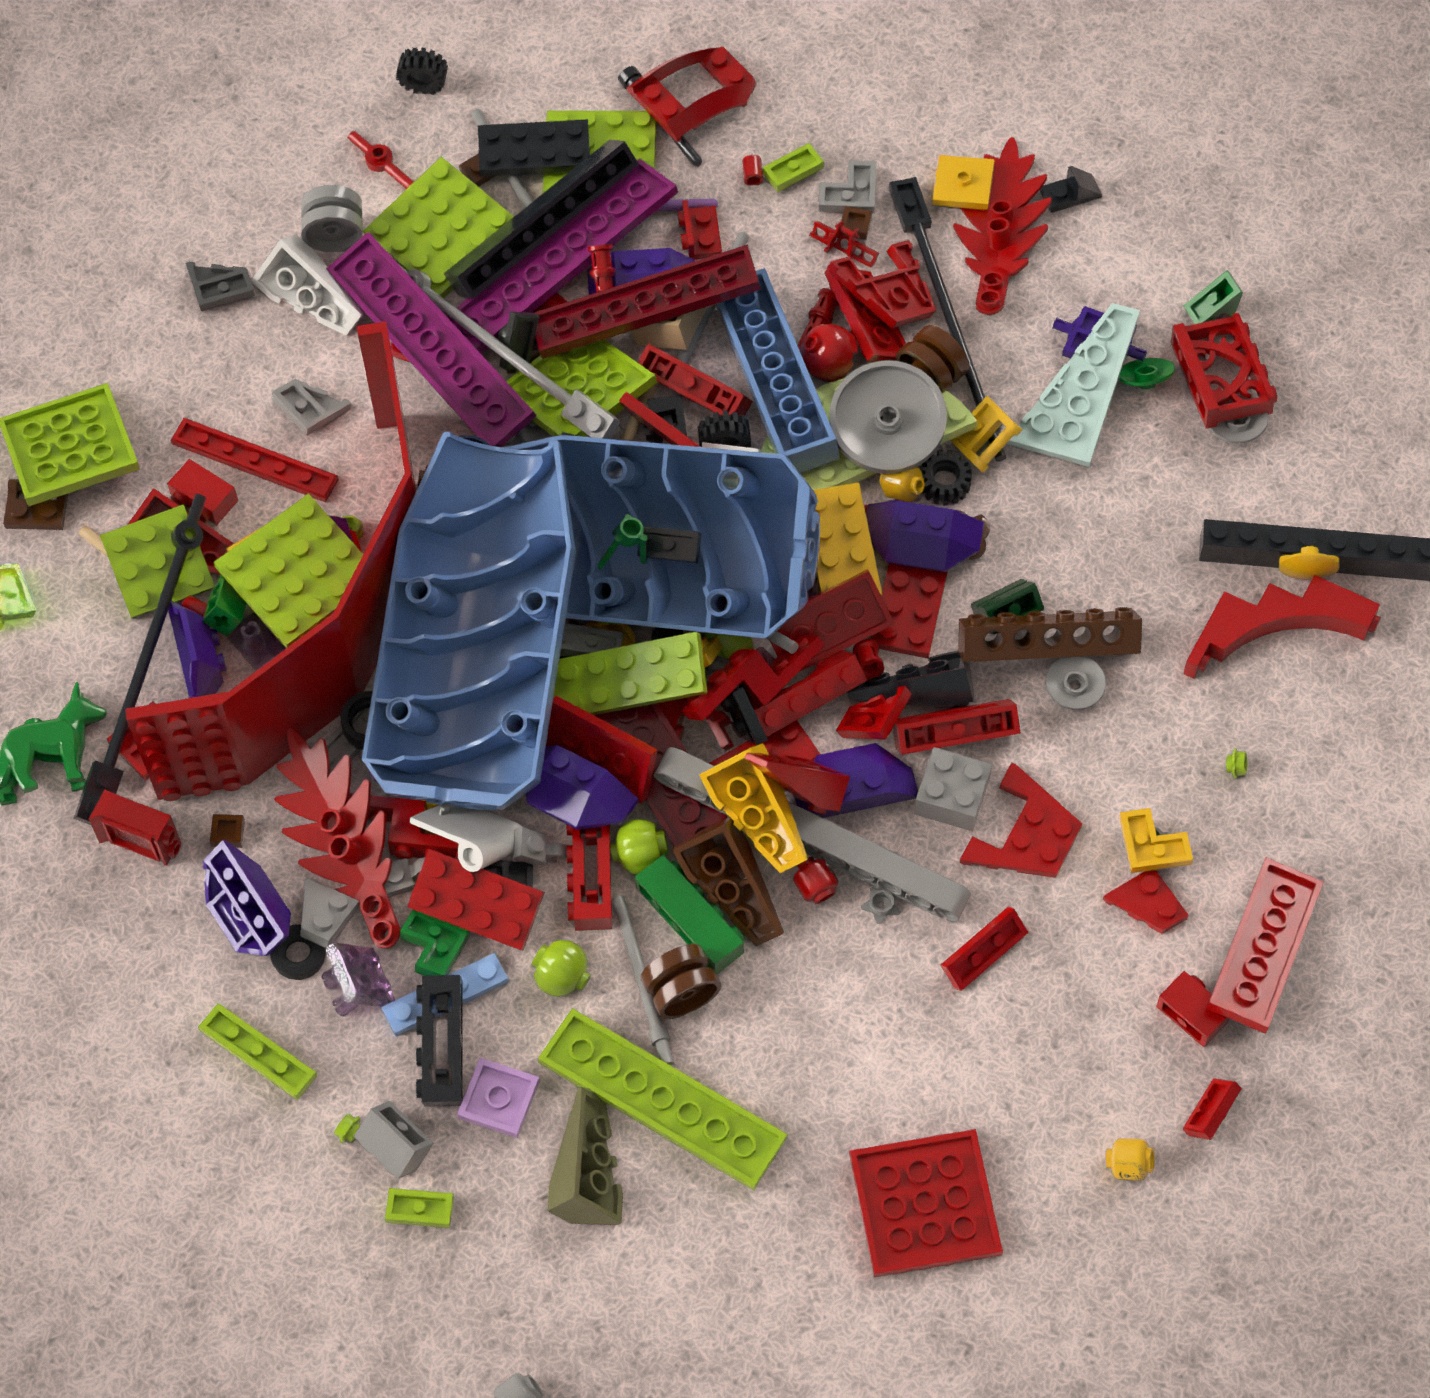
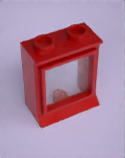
[89,790,181,866]

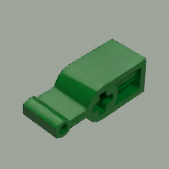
[202,573,247,636]

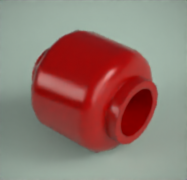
[793,856,839,904]

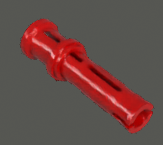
[588,244,616,293]
[797,288,840,351]

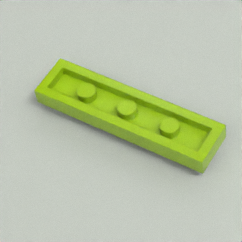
[198,1003,317,1101]

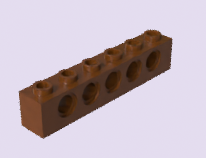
[958,607,1142,662]

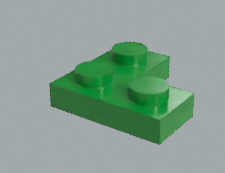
[400,910,470,976]

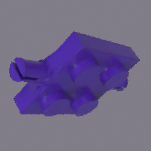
[1052,306,1147,362]

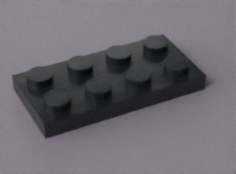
[478,119,590,177]

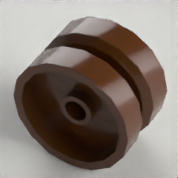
[896,325,970,393]
[641,944,722,1019]

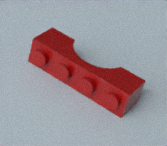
[752,650,867,737]

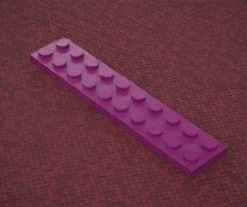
[446,159,678,354]
[326,232,537,447]

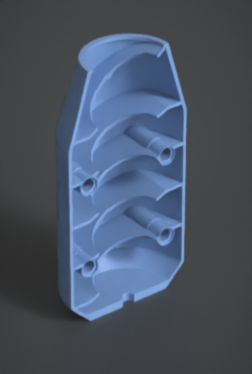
[362,432,576,811]
[503,435,820,638]

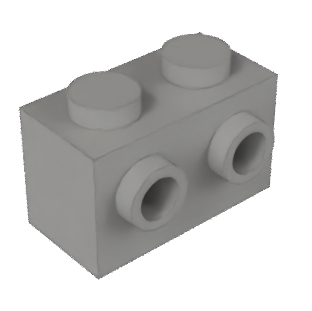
[354,1101,434,1179]

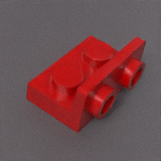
[677,200,722,260]

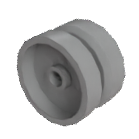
[301,185,363,252]

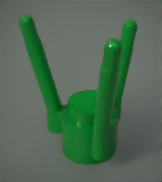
[597,514,648,570]

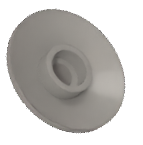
[1211,395,1268,443]
[1045,656,1106,710]

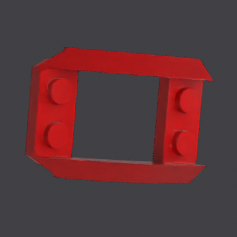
[626,47,756,143]

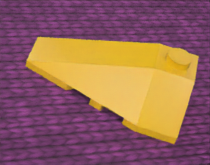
[699,743,808,873]

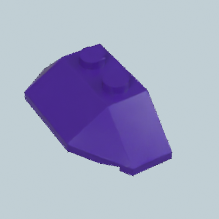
[587,248,695,295]
[866,500,984,572]
[168,601,227,698]
[794,743,918,818]
[525,745,639,830]
[203,840,291,956]

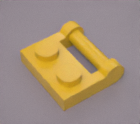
[950,396,1023,473]

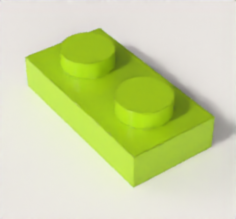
[763,143,824,193]
[385,1188,454,1228]

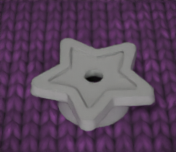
[861,887,901,924]

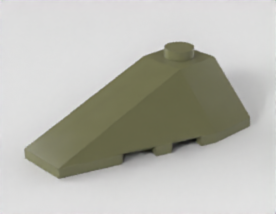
[547,1087,623,1225]

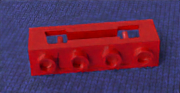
[638,344,753,416]
[893,699,1021,755]
[566,824,612,931]

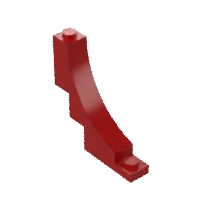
[1183,575,1381,679]

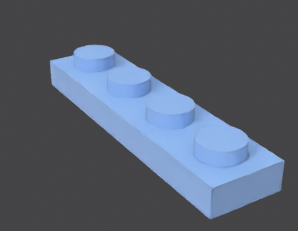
[381,953,509,1037]

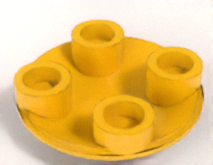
[1279,546,1339,580]

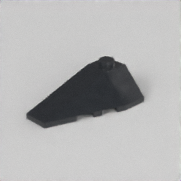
[847,650,974,708]

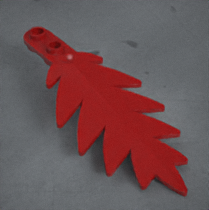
[953,137,1052,315]
[274,727,401,949]

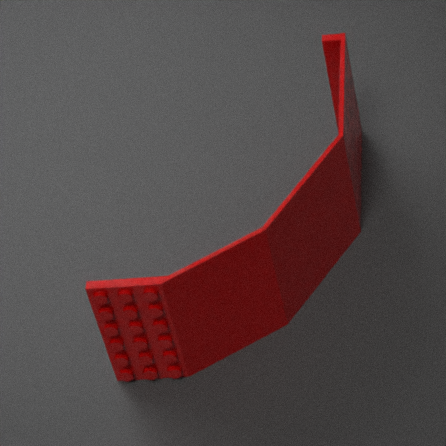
[125,321,416,801]

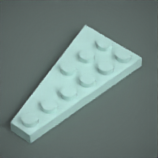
[1007,303,1140,467]

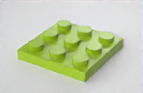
[100,504,215,618]

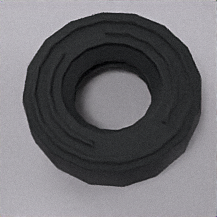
[270,924,326,980]

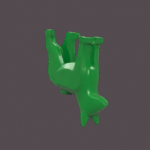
[0,682,107,806]

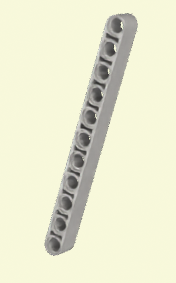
[654,747,971,922]

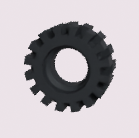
[396,47,448,95]
[697,411,752,448]
[920,450,972,506]

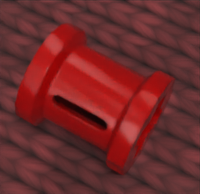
[853,639,885,679]

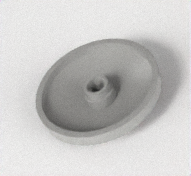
[830,361,947,474]

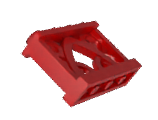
[1171,313,1277,429]

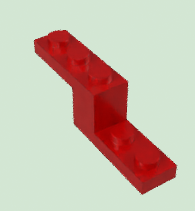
[682,635,825,721]
[348,793,459,859]

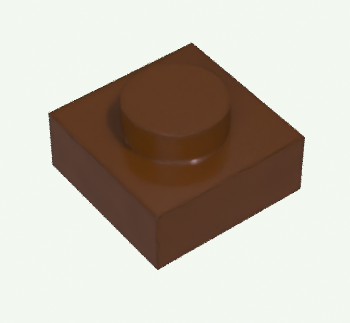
[459,153,496,187]
[841,206,872,240]
[210,814,245,848]

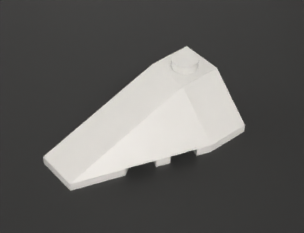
[251,235,364,335]

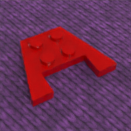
[826,240,936,329]
[960,763,1083,878]

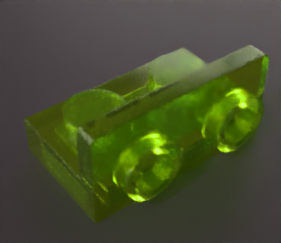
[0,563,36,629]

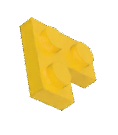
[1119,808,1193,873]

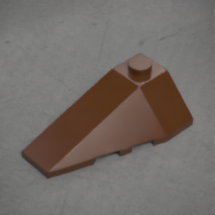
[672,817,784,946]

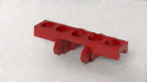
[809,221,879,268]
[705,709,734,751]

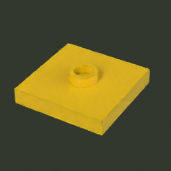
[933,155,994,210]

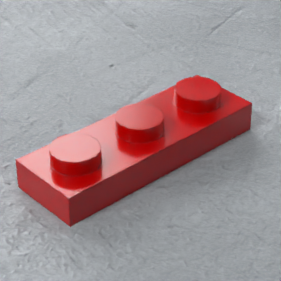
[941,907,1029,991]

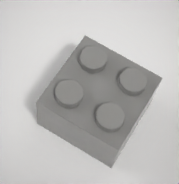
[914,747,992,832]

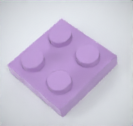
[457,1058,540,1138]

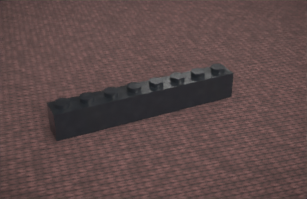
[444,139,639,299]
[1199,519,1430,581]

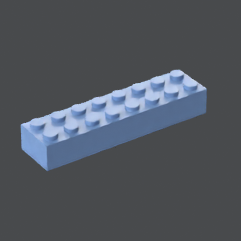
[715,268,840,473]

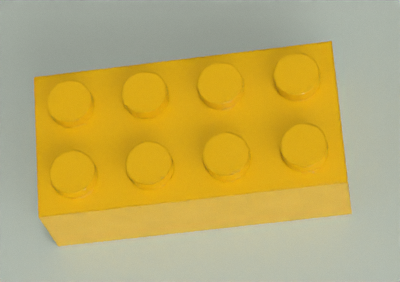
[814,482,882,596]

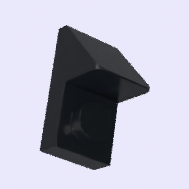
[1040,166,1102,213]

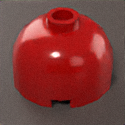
[800,323,858,382]

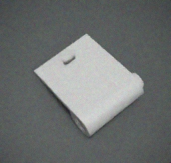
[410,804,521,872]

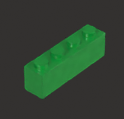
[635,855,745,974]

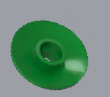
[1118,358,1175,390]

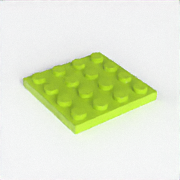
[543,110,656,193]
[363,156,514,298]
[506,340,657,437]
[0,383,140,507]
[214,493,363,648]

